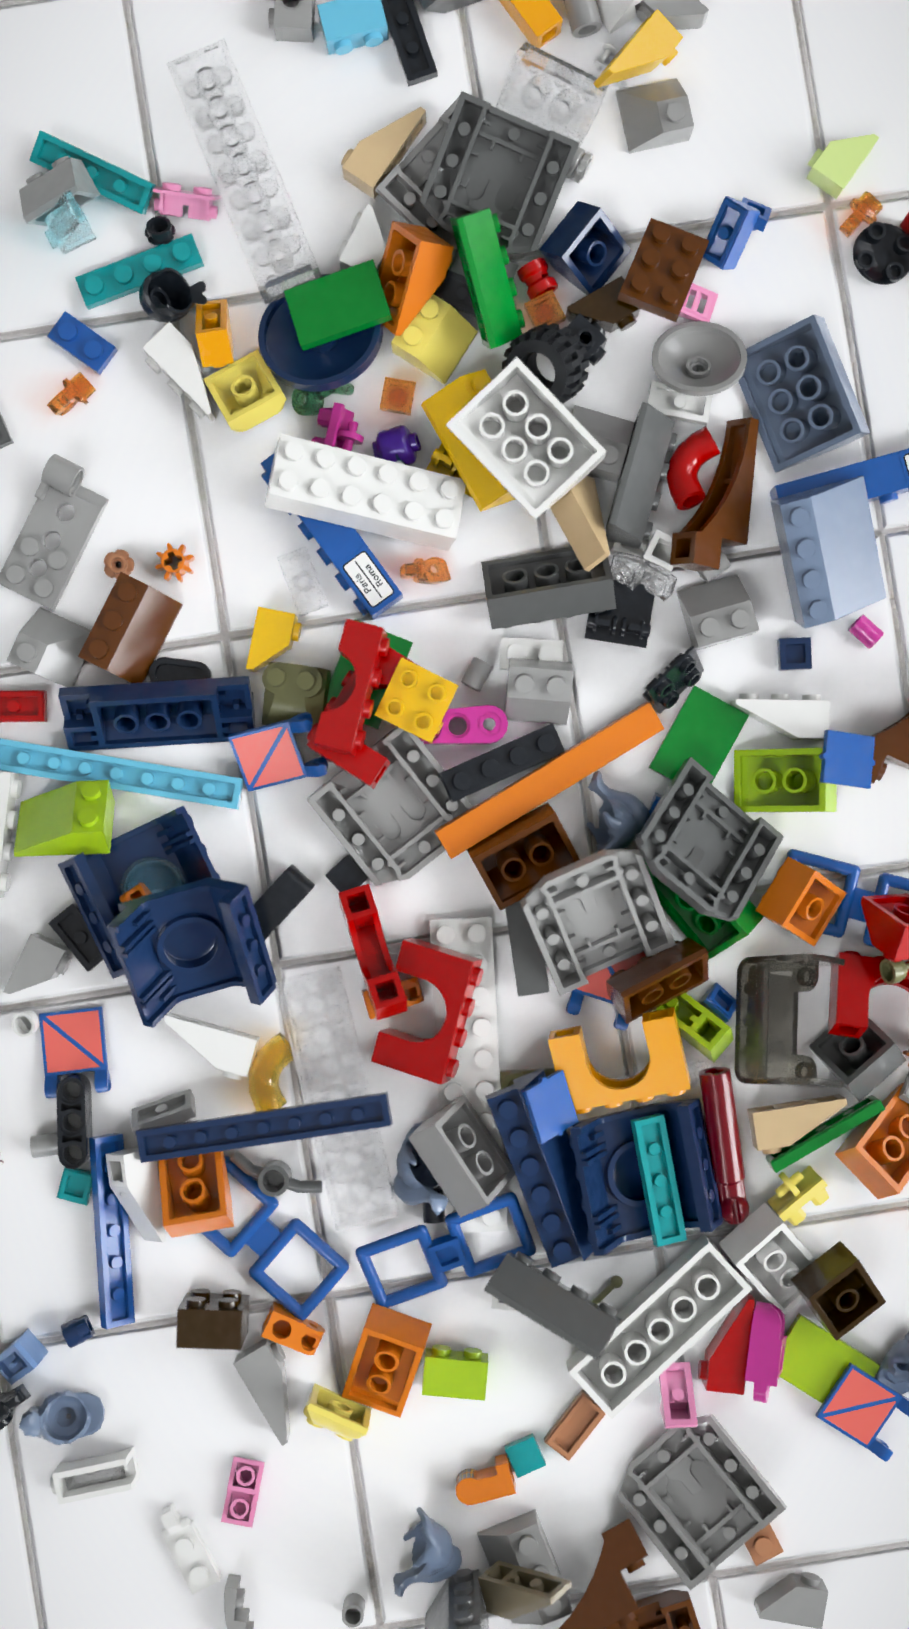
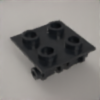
[584,580,656,648]
[642,645,704,714]

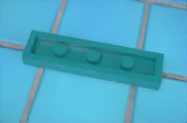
[29,130,156,215]
[75,233,204,310]
[630,1113,687,1247]

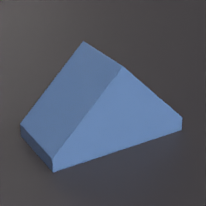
[0,1328,49,1385]

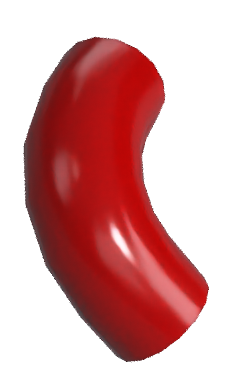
[666,426,721,511]

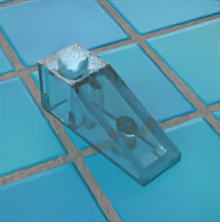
[44,190,97,255]

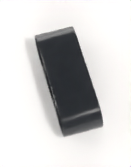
[254,864,315,940]
[56,1073,93,1169]

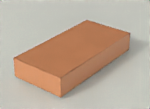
[544,1389,606,1461]

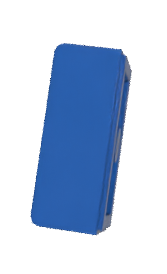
[703,196,760,270]

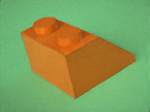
[755,857,847,947]

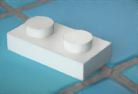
[647,380,713,426]
[499,637,564,670]

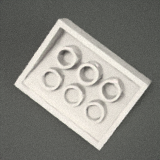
[446,357,606,519]

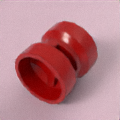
[517,257,558,302]

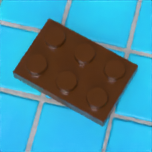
[617,218,710,322]

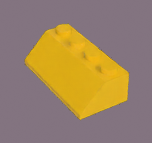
[421,369,515,512]

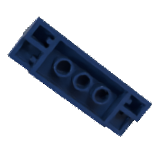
[58,676,256,751]
[485,1068,593,1268]

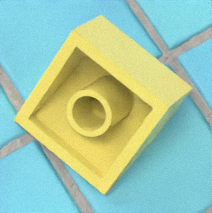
[391,294,478,385]

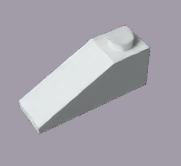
[164,1012,260,1080]

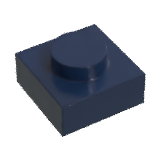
[777,637,812,671]

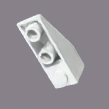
[142,322,216,422]
[731,693,831,740]
[105,1146,167,1243]

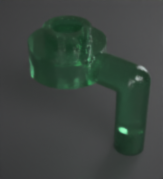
[291,383,354,416]

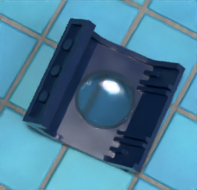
[58,805,221,979]

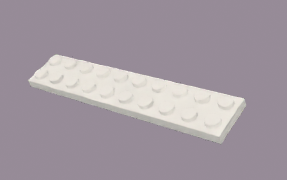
[429,916,508,1234]

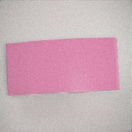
[221,1456,265,1528]

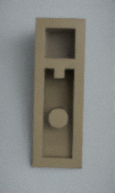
[478,1560,572,1620]

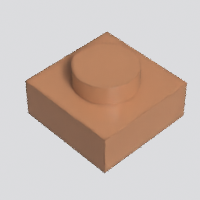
[744,1523,784,1566]

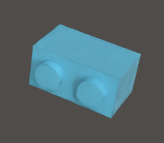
[317,0,388,55]

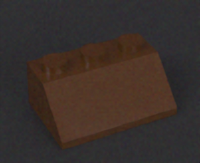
[78,572,183,683]
[467,802,580,911]
[606,937,709,1024]

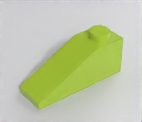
[654,993,734,1063]

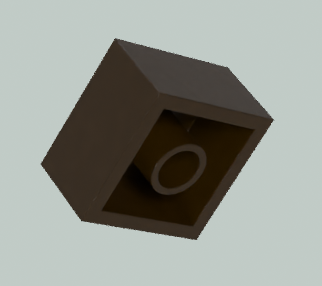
[790,1241,886,1341]
[176,1288,250,1350]

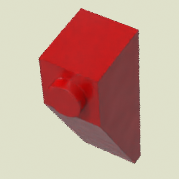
[698,1292,755,1395]

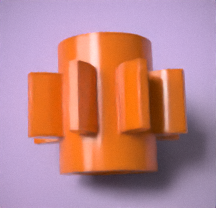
[155,543,195,583]

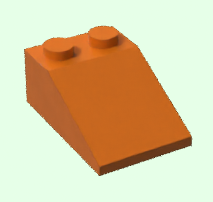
[378,221,454,336]
[835,1083,909,1199]
[158,1151,234,1238]
[341,1303,432,1418]

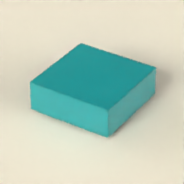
[56,1167,92,1206]
[504,1433,546,1478]

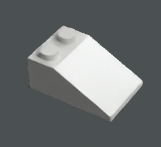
[718,1202,816,1315]

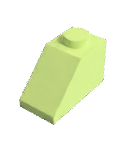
[806,134,880,200]

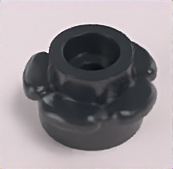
[145,216,176,246]

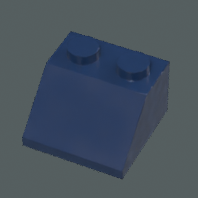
[539,201,631,295]

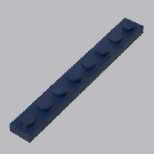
[136,1092,393,1163]

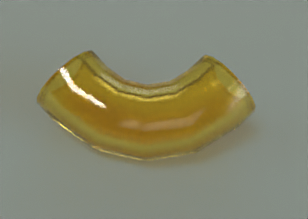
[248,1032,297,1111]

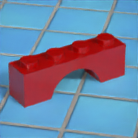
[313,619,390,757]
[338,884,407,1020]

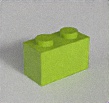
[422,1345,488,1401]

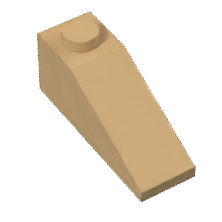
[341,107,426,199]
[550,476,610,572]
[747,1094,847,1154]

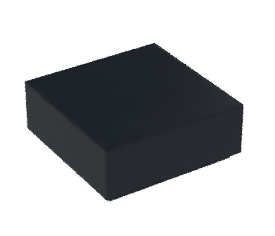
[325,854,369,892]

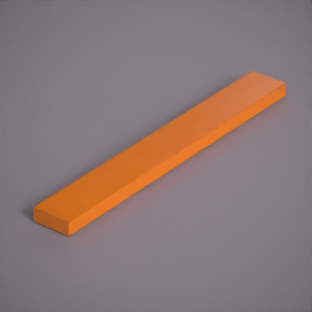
[434,701,664,859]

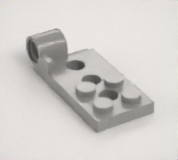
[0,454,109,611]

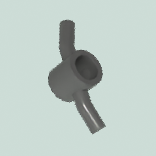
[229,1150,323,1197]

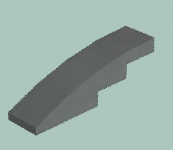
[505,899,550,997]

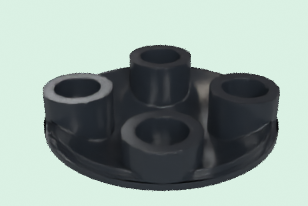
[853,221,909,285]

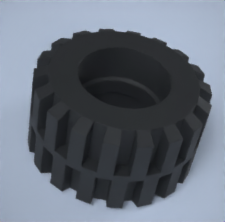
[502,323,590,404]

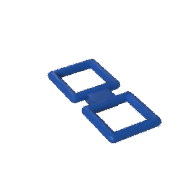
[785,849,909,947]
[202,1155,349,1321]
[355,1192,536,1308]

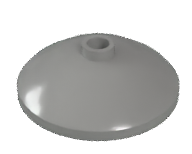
[652,321,747,396]

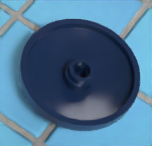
[258,274,384,392]

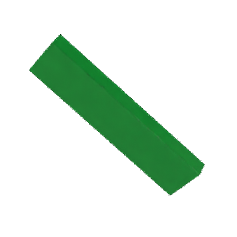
[765,1095,886,1173]

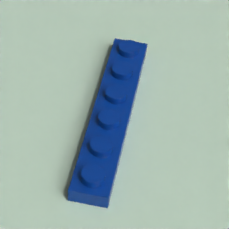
[89,1133,135,1329]

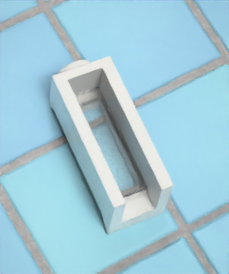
[50,1446,141,1505]

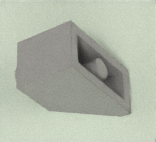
[635,0,709,30]
[3,933,72,994]
[754,1572,829,1629]

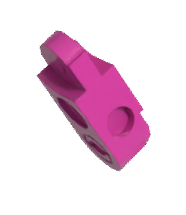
[419,705,508,745]
[745,1301,787,1403]

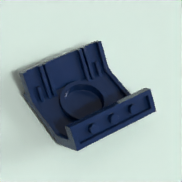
[107,877,278,1028]
[569,1098,724,1256]

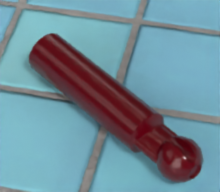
[699,1067,750,1225]

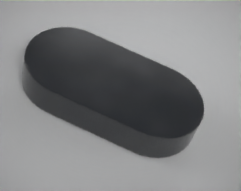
[149,657,213,682]

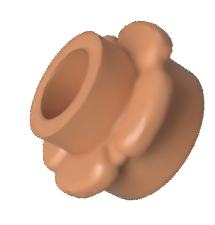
[104,549,134,579]

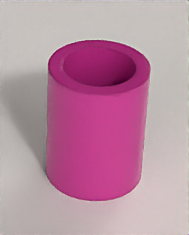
[848,614,884,649]

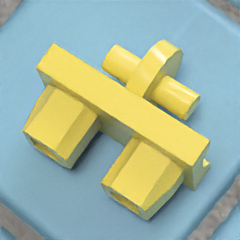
[767,1165,829,1226]

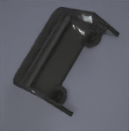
[734,953,845,1088]

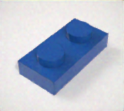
[47,311,118,375]

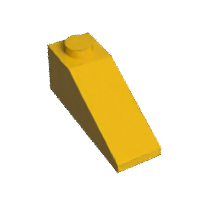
[593,9,683,88]

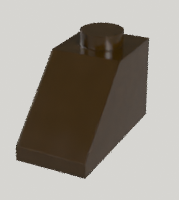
[565,276,640,333]

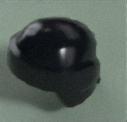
[139,267,207,323]

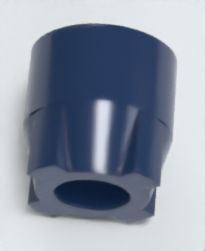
[61,1315,95,1348]

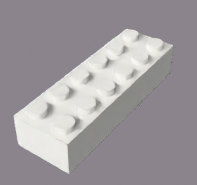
[264,434,466,551]
[566,1234,753,1420]

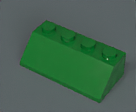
[450,208,525,349]
[643,858,764,960]

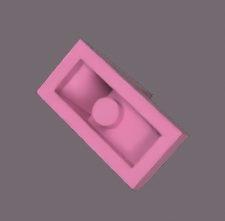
[659,1362,698,1428]

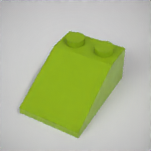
[734,748,837,812]
[13,780,115,857]

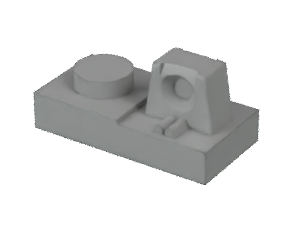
[131,1089,196,1136]

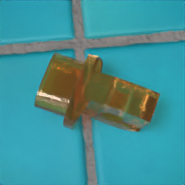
[839,191,883,238]
[47,372,97,416]
[400,557,451,584]

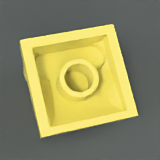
[203,349,287,432]
[303,1383,372,1441]

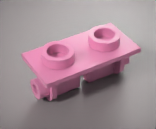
[153,182,221,222]

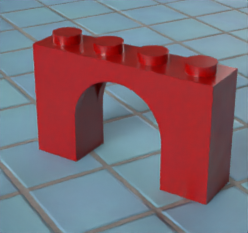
[307,647,419,789]
[371,938,483,1085]
[828,951,909,1039]

